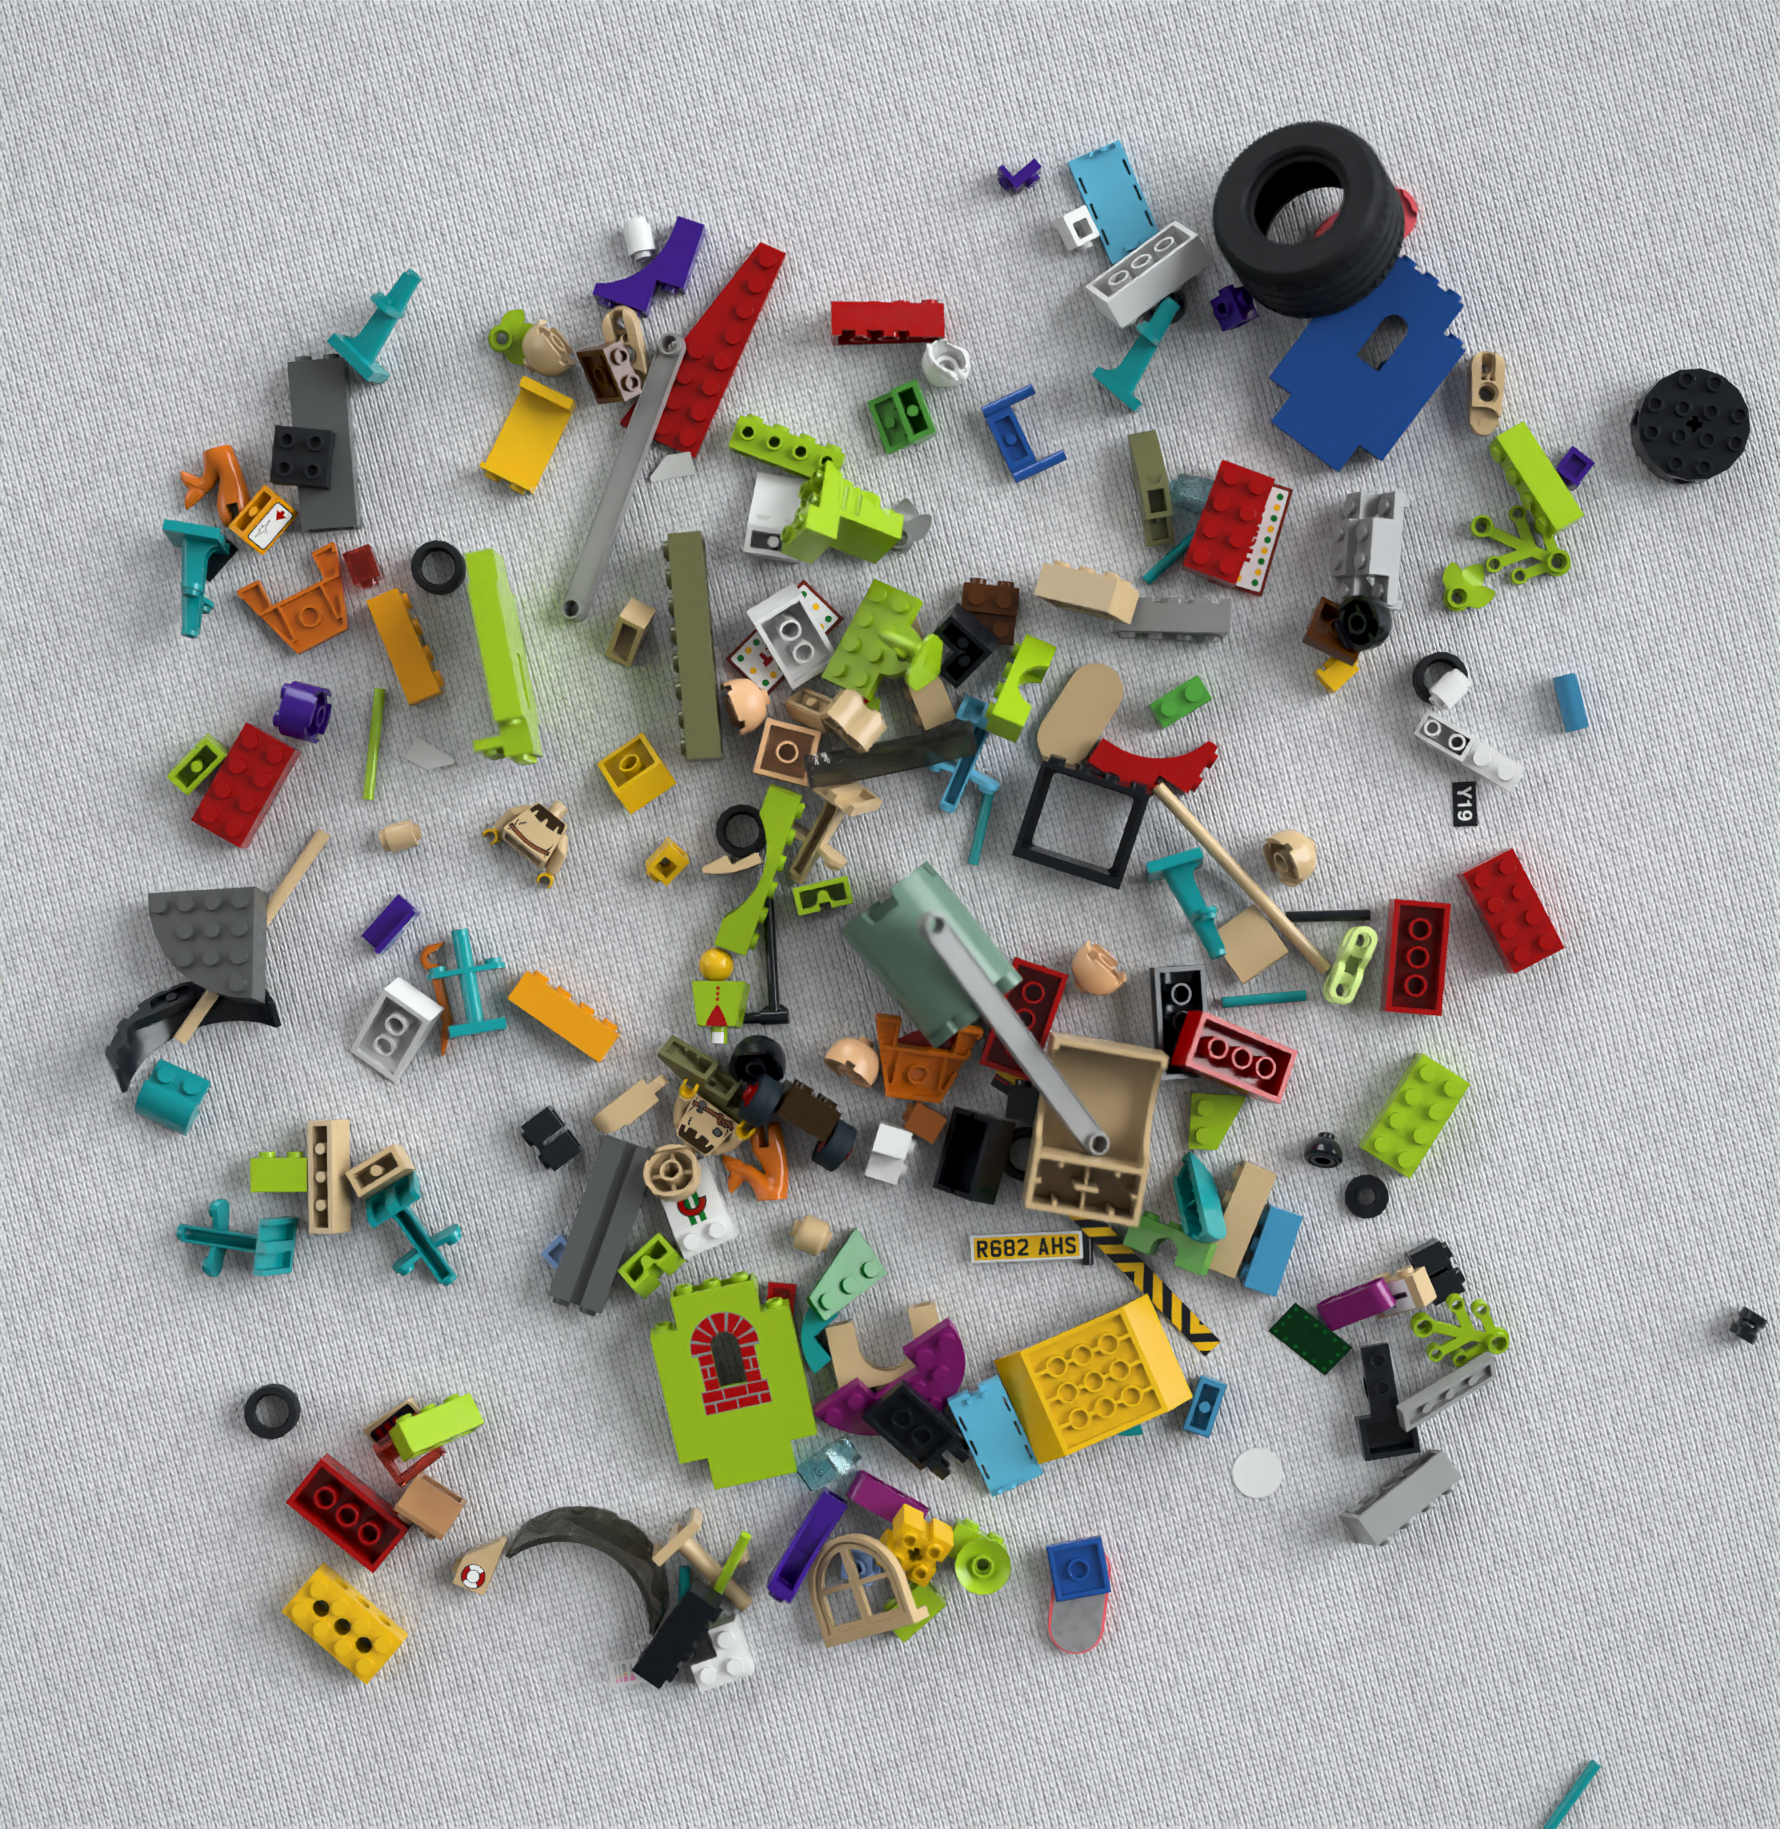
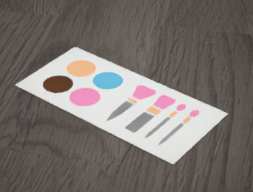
[607,1658,647,1687]

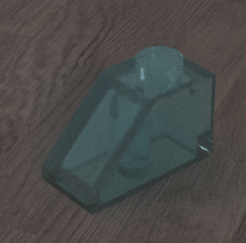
[1169,473,1214,515]
[797,1435,862,1491]

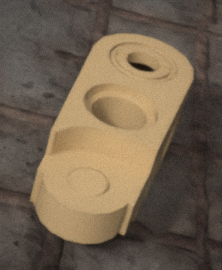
[602,306,650,389]
[1467,351,1506,437]
[590,1074,669,1133]

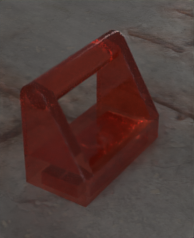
[372,1412,446,1487]

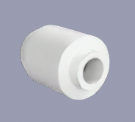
[623,217,656,262]
[1429,668,1471,710]

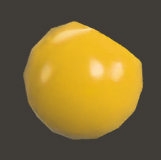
[699,947,734,981]

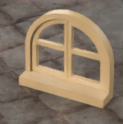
[808,1533,929,1648]

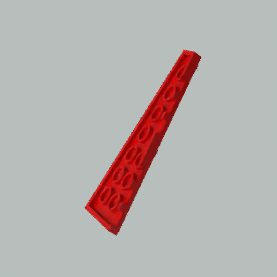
[620,242,786,459]

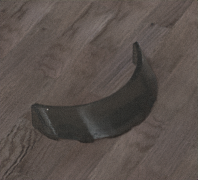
[803,720,978,789]
[505,1506,670,1636]

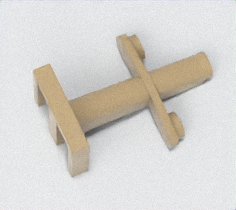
[789,770,883,884]
[652,1507,753,1612]

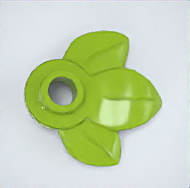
[488,309,534,366]
[1442,562,1496,612]

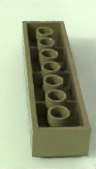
[663,531,724,763]

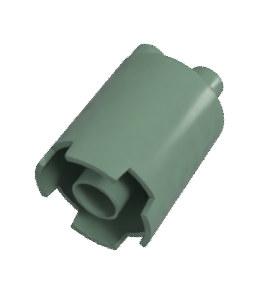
[840,861,1023,1049]

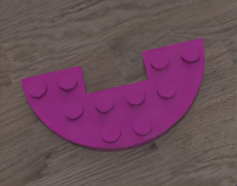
[813,1317,966,1436]

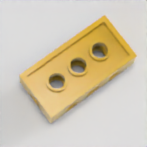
[281,1562,409,1685]

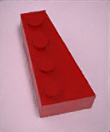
[831,299,945,346]

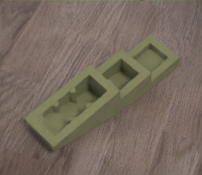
[657,1035,751,1128]

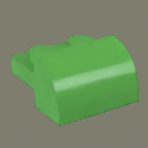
[867,379,937,455]

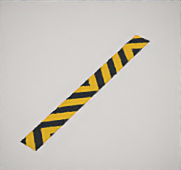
[1068,1215,1221,1356]

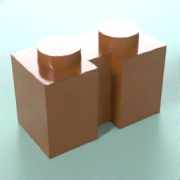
[901,1101,947,1144]

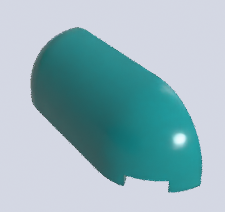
[1173,1152,1226,1243]

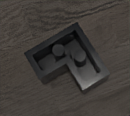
[933,602,999,689]

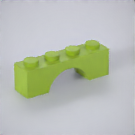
[984,634,1057,743]

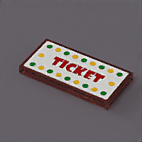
[1207,484,1293,598]
[726,579,844,696]

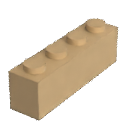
[901,618,957,732]
[307,1119,351,1234]
[1209,1160,1277,1278]

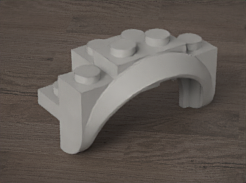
[1330,491,1410,611]

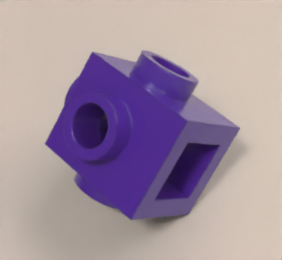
[1210,284,1259,332]

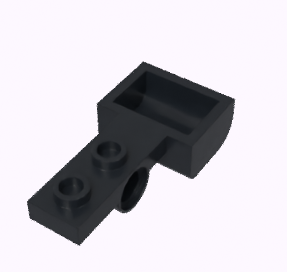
[1355,1342,1421,1461]

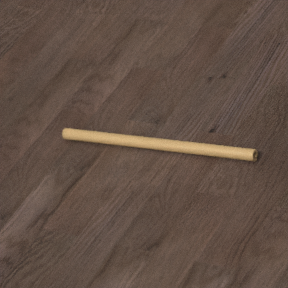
[1152,782,1331,975]
[174,829,330,1044]

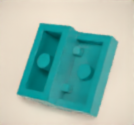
[135,1059,211,1136]

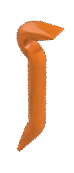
[420,942,453,1056]

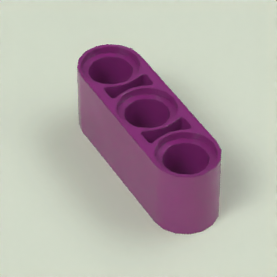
[1315,1277,1396,1331]
[845,1470,929,1523]

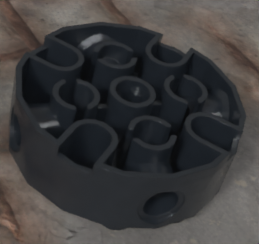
[1630,368,1750,485]

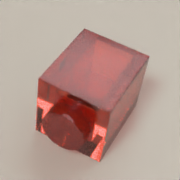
[343,544,385,590]

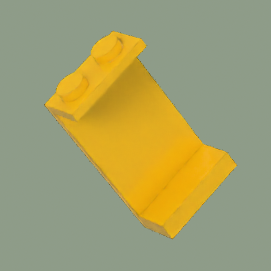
[479,375,577,495]

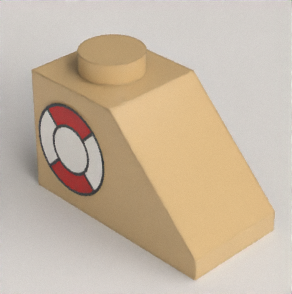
[605,598,657,668]
[451,1536,508,1596]

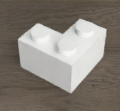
[864,1120,917,1185]
[691,1614,755,1693]

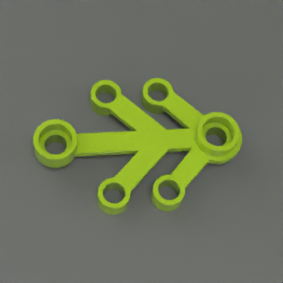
[1469,505,1571,585]
[1410,1293,1509,1367]

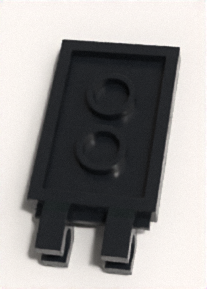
[862,1379,971,1480]

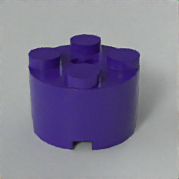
[273,681,332,743]

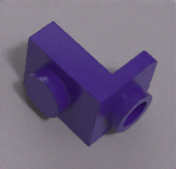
[997,158,1042,195]
[1555,446,1595,491]

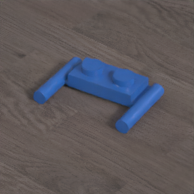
[980,384,1067,484]

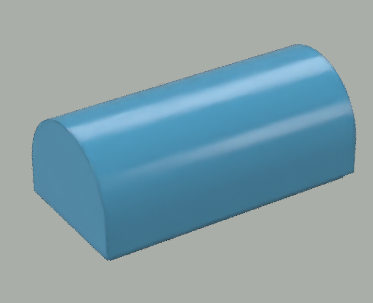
[1553,673,1589,733]
[1182,1375,1227,1438]

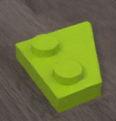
[1188,1092,1246,1150]

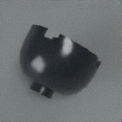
[1335,594,1393,652]
[729,1035,786,1087]

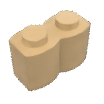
[819,689,887,754]

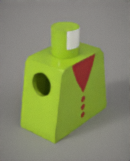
[692,981,750,1045]

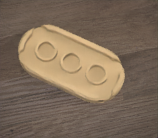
[1037,663,1123,765]

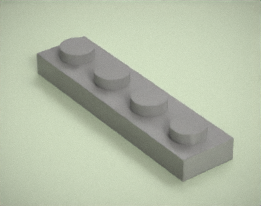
[1396,1352,1497,1432]

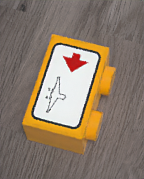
[228,485,299,556]

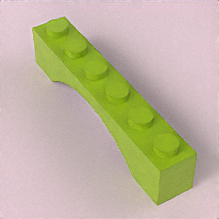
[714,784,806,956]

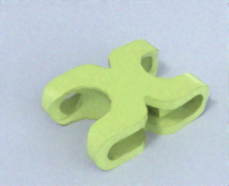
[1322,926,1378,1005]

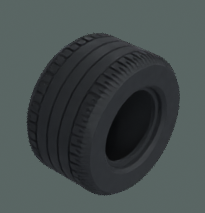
[1212,121,1405,319]

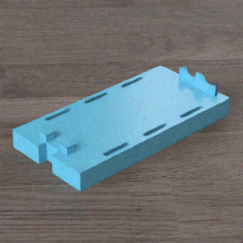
[1067,140,1159,267]
[947,1375,1043,1497]

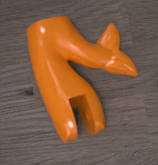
[180,445,251,528]
[722,1122,789,1201]

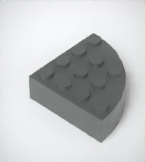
[148,887,267,1004]

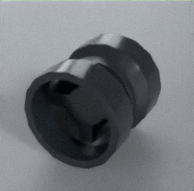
[1729,1306,1768,1345]

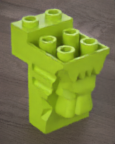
[780,460,904,565]

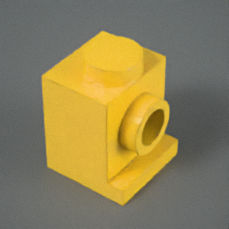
[1312,656,1360,694]
[645,836,690,886]

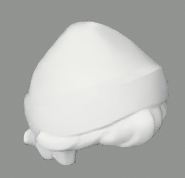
[922,339,970,388]

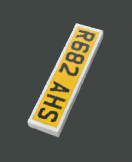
[970,1230,1083,1264]

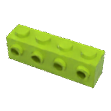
[728,414,846,480]
[1488,421,1584,539]

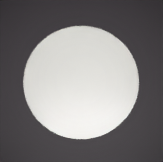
[1232,1448,1283,1498]

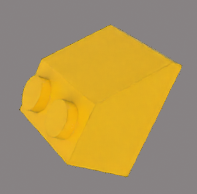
[597,732,677,814]

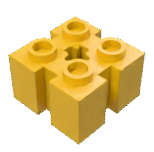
[876,1503,954,1588]

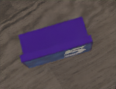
[361,894,421,955]

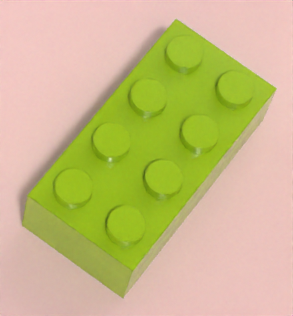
[1358,1052,1471,1179]

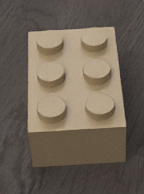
[1034,560,1140,625]

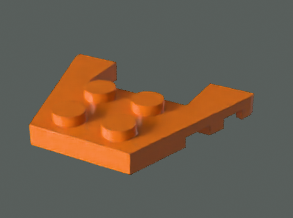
[236,542,350,655]
[875,1012,984,1103]

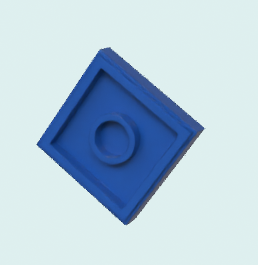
[1046,1535,1111,1602]

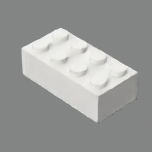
[1085,220,1213,329]

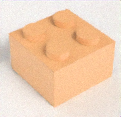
[753,718,822,788]

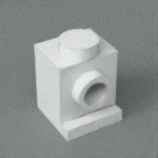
[1052,205,1100,253]

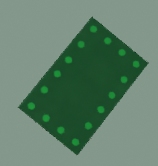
[1268,1302,1353,1375]

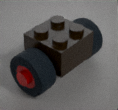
[738,1074,857,1172]

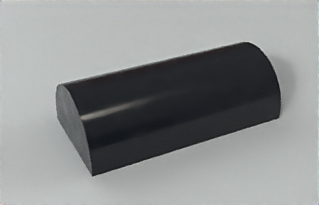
[1149,964,1208,1081]

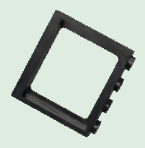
[1012,754,1152,890]

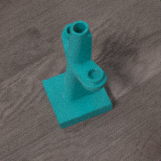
[327,268,422,384]
[1091,296,1180,413]
[162,519,230,639]
[1144,847,1226,960]
[427,928,507,1040]
[366,1171,462,1286]
[176,1199,298,1277]

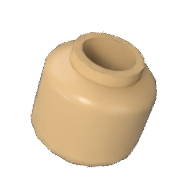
[790,1215,833,1256]

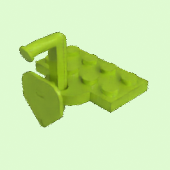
[821,579,943,701]

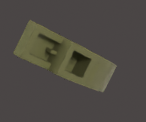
[1127,430,1175,547]

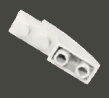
[1413,710,1526,794]

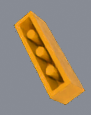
[366,588,446,706]
[507,969,621,1063]

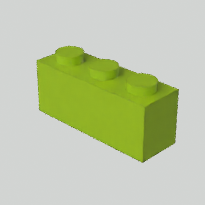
[389,1393,485,1462]

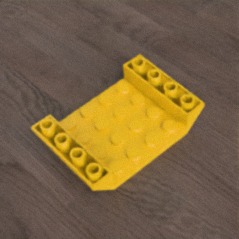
[994,1293,1193,1464]

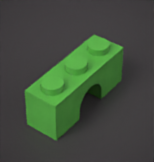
[1123,1210,1218,1276]

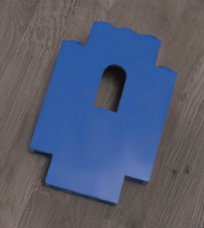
[1269,254,1466,472]

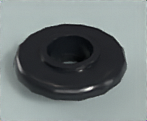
[1345,1174,1389,1219]

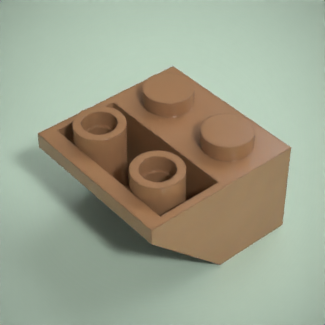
[394,1471,467,1540]

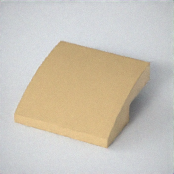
[701,852,764,875]
[1217,903,1289,985]

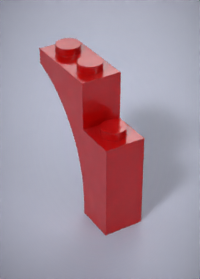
[1086,738,1219,797]

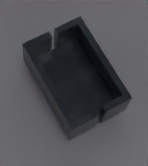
[932,1106,1016,1205]

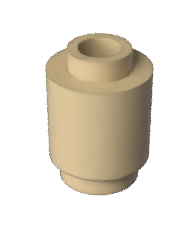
[378,819,422,853]

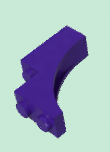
[593,216,706,318]
[766,1486,848,1604]

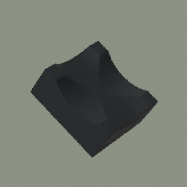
[270,425,336,490]

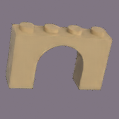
[825,1300,940,1391]

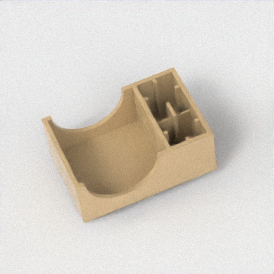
[1021,1031,1169,1227]

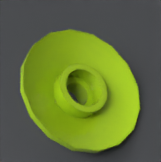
[955,1538,1011,1595]

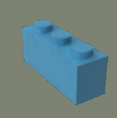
[1239,1204,1303,1297]

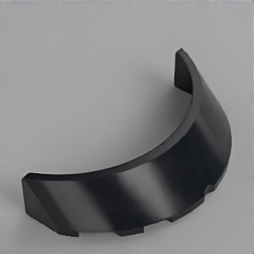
[105,981,282,1094]

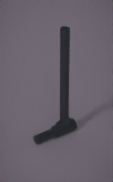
[743,897,790,1026]

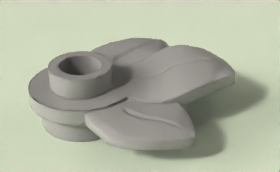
[891,498,932,554]

